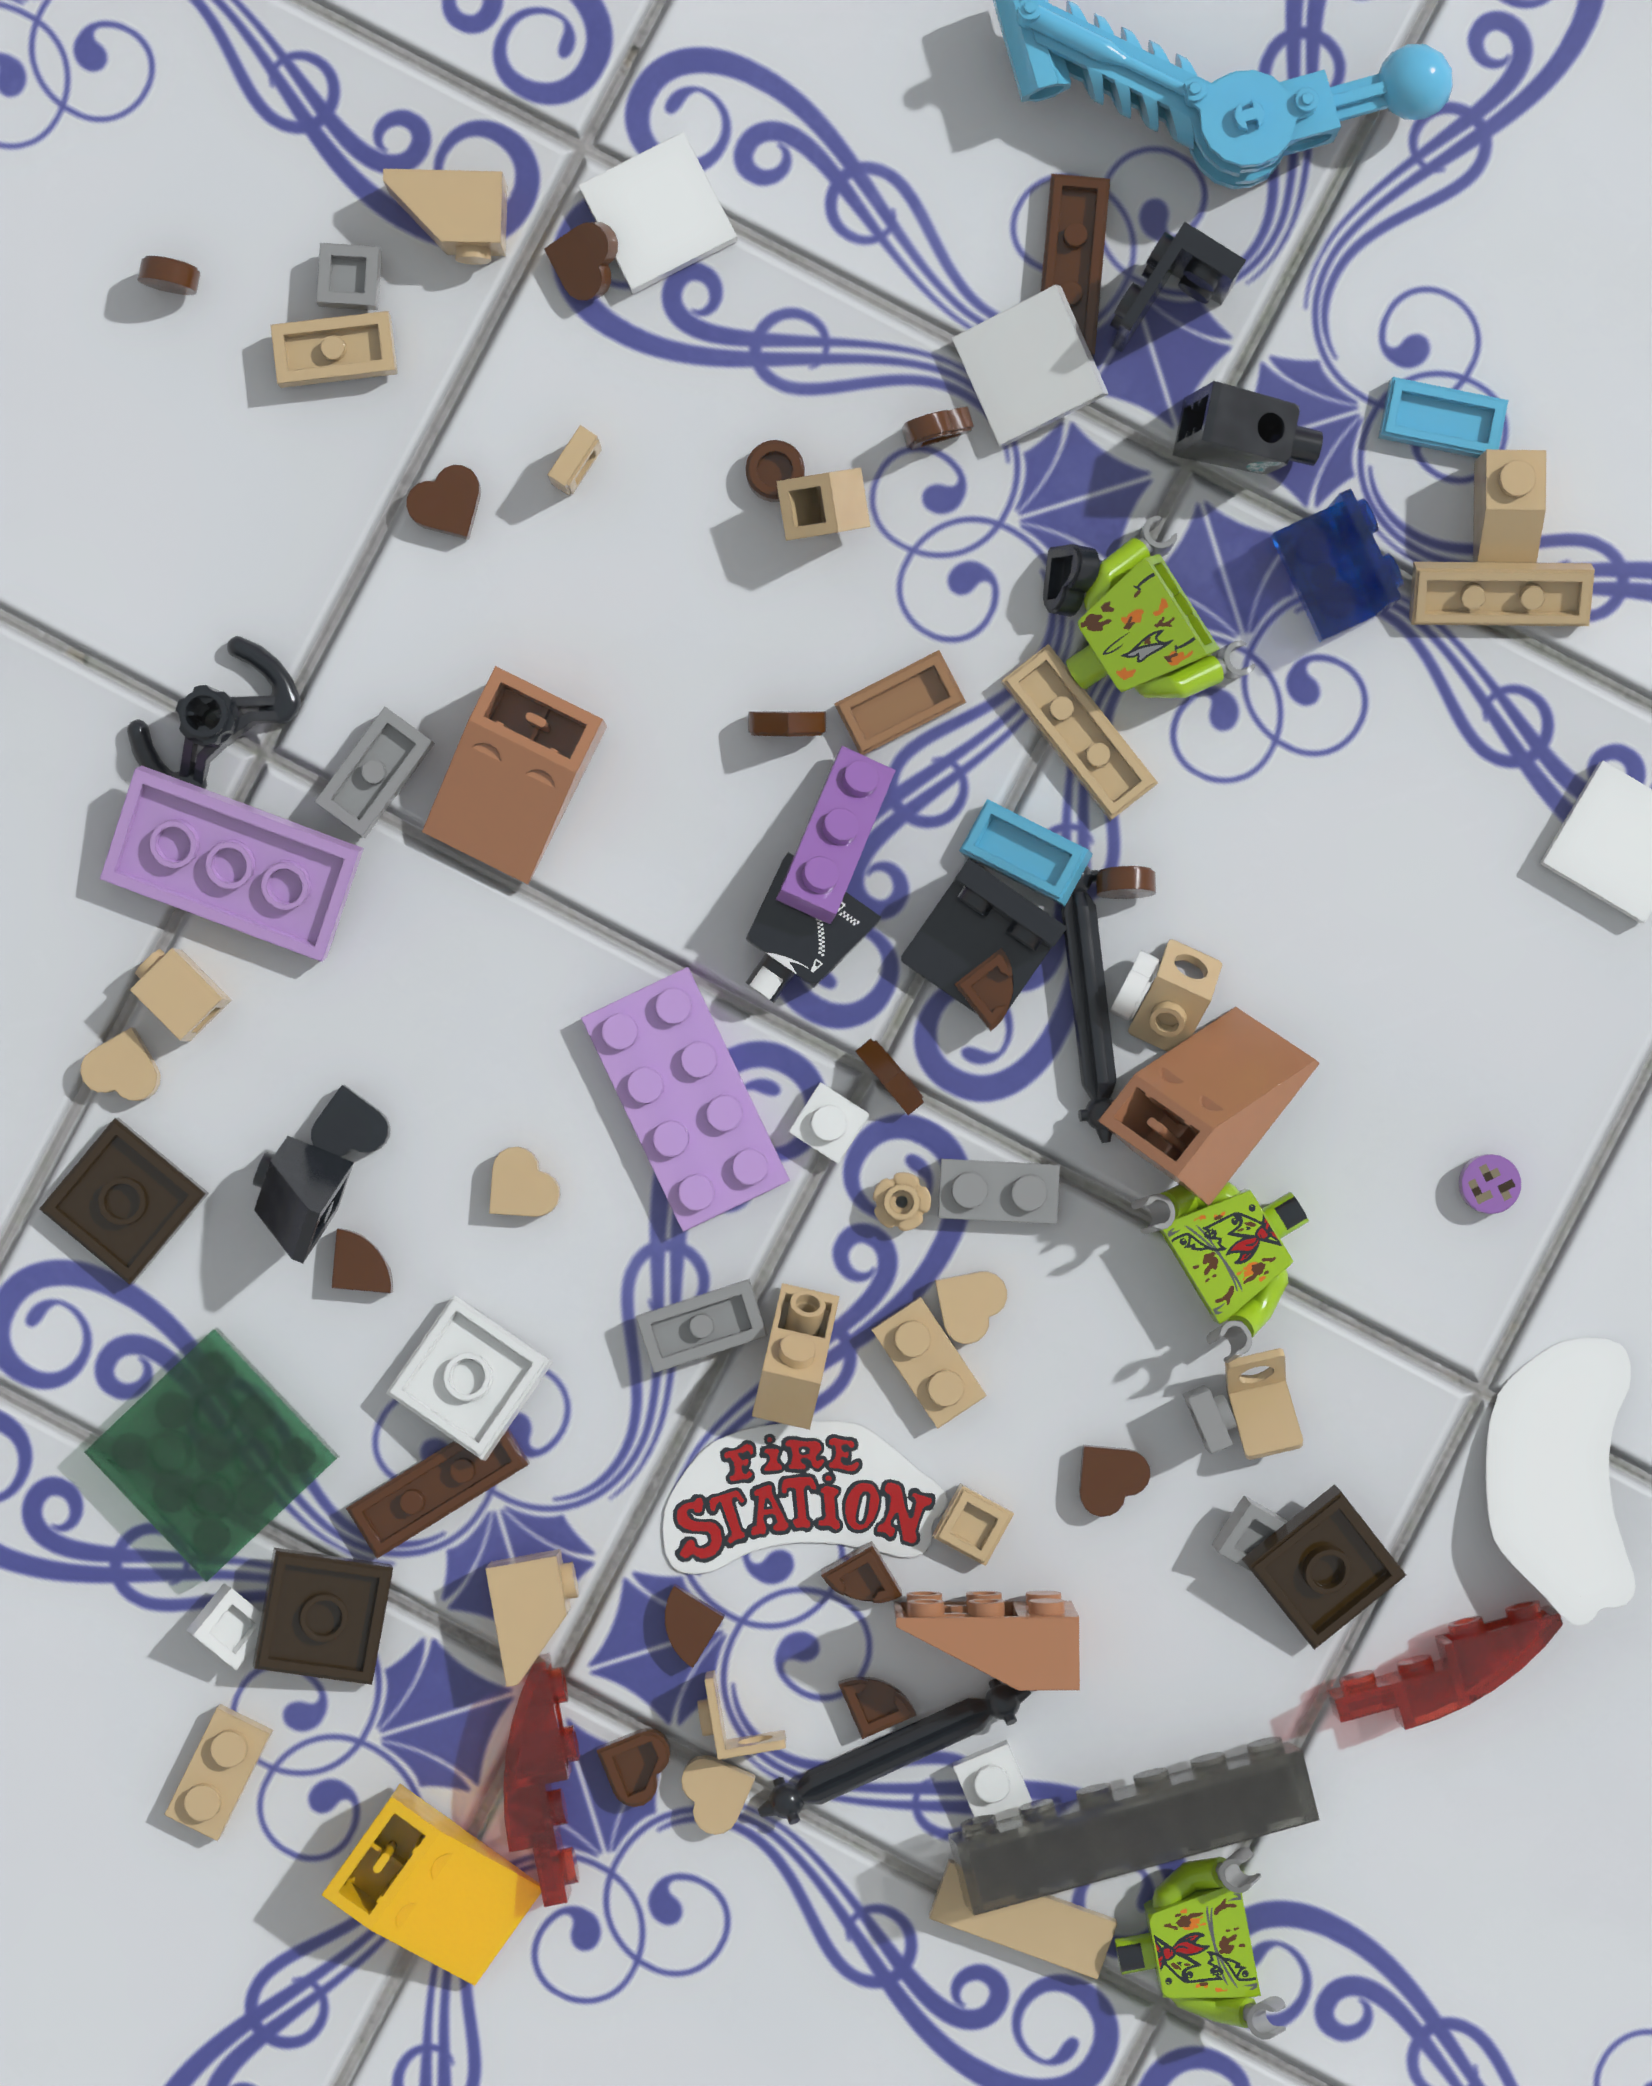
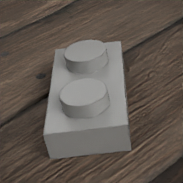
[314,706,435,838]
[938,1159,1060,1224]
[636,1279,768,1373]

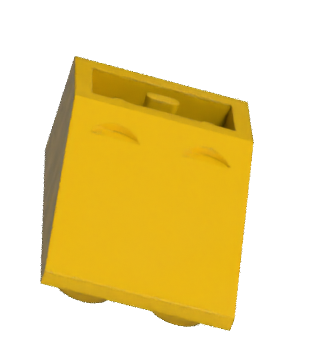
[322,1784,545,1986]

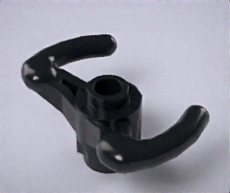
[127,636,301,789]

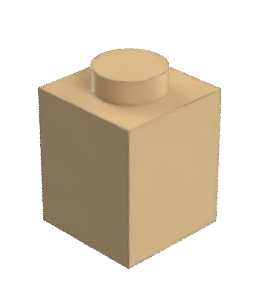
[776,468,870,541]
[130,948,232,1042]

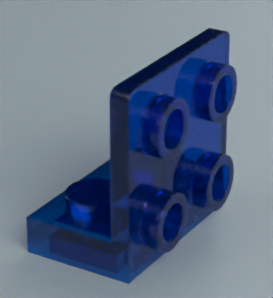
[1271,488,1404,643]

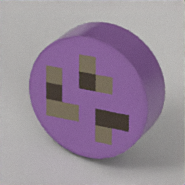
[1459,1154,1521,1214]

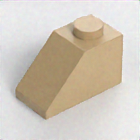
[383,169,508,265]
[1473,449,1546,563]
[485,1549,579,1687]

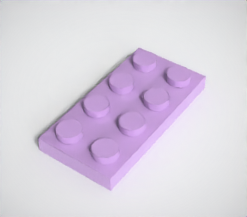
[100,765,364,962]
[581,967,790,1232]

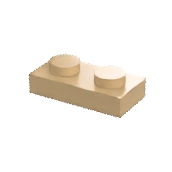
[270,311,398,388]
[871,1296,987,1429]
[164,1704,273,1841]

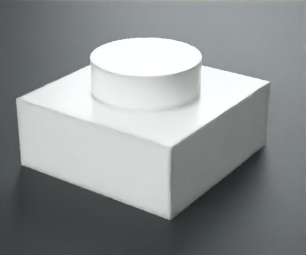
[788,1082,870,1164]
[186,1583,262,1670]

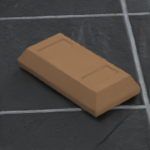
[834,650,966,755]

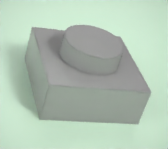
[316,243,382,310]
[1183,1385,1237,1454]
[1212,1496,1288,1571]

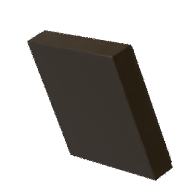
[39,1118,209,1285]
[1242,1484,1407,1650]
[253,1547,393,1685]

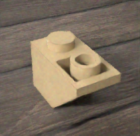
[752,1283,840,1430]

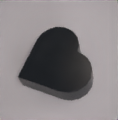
[1043,544,1100,617]
[311,1085,390,1157]

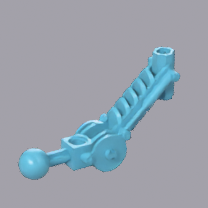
[993,0,1453,189]

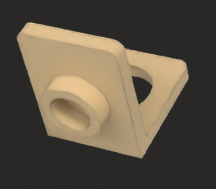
[1128,939,1222,1052]
[1225,1348,1303,1460]
[697,1670,786,1760]

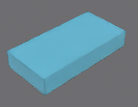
[1378,377,1509,458]
[959,799,1093,906]

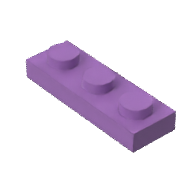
[776,746,896,924]

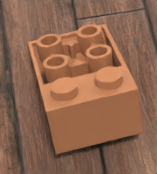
[422,666,607,885]
[1098,1007,1320,1205]
[894,1591,1080,1691]

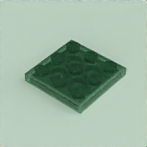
[84,1328,340,1582]

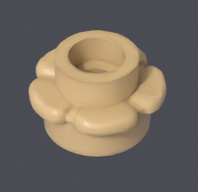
[873,1172,931,1231]

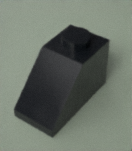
[253,1136,354,1264]

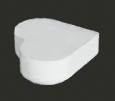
[1110,950,1160,1021]

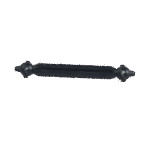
[1061,865,1117,1143]
[758,1679,1031,1825]

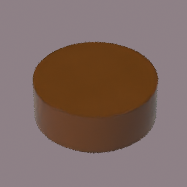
[137,256,200,295]
[746,440,805,502]
[1096,866,1156,899]

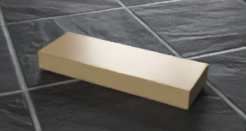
[1409,562,1595,626]
[1001,644,1158,821]
[929,1859,1118,1980]

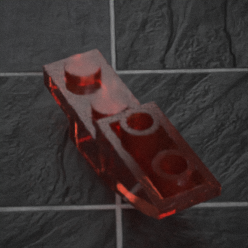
[1327,1600,1563,1730]
[503,1653,580,1907]

